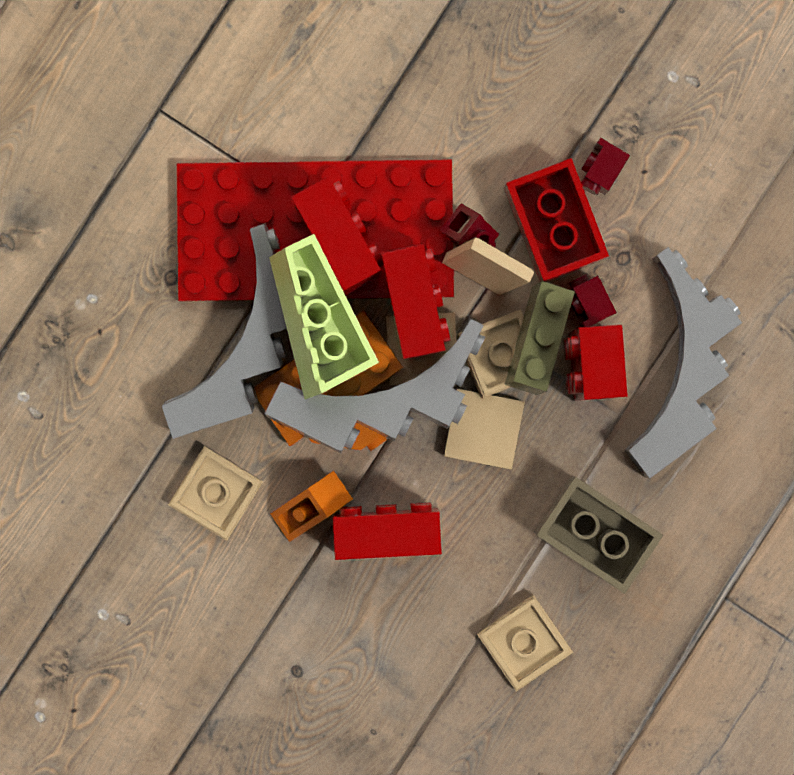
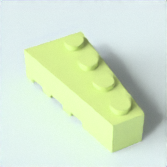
[269,234,379,399]

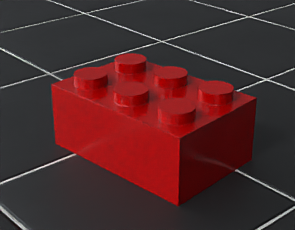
[504,158,609,282]
[291,176,384,296]
[382,243,451,359]
[563,324,628,401]
[333,502,442,560]

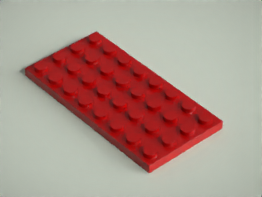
[177,159,454,302]

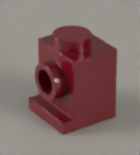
[581,137,630,196]
[440,203,500,248]
[569,274,617,327]

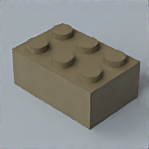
[534,475,664,594]

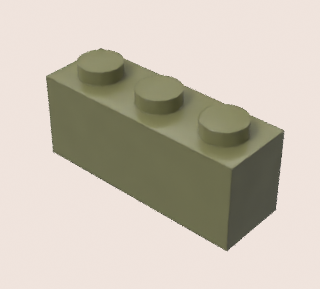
[505,281,575,395]

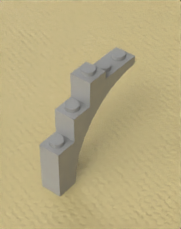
[162,223,287,439]
[625,247,742,479]
[265,319,485,454]

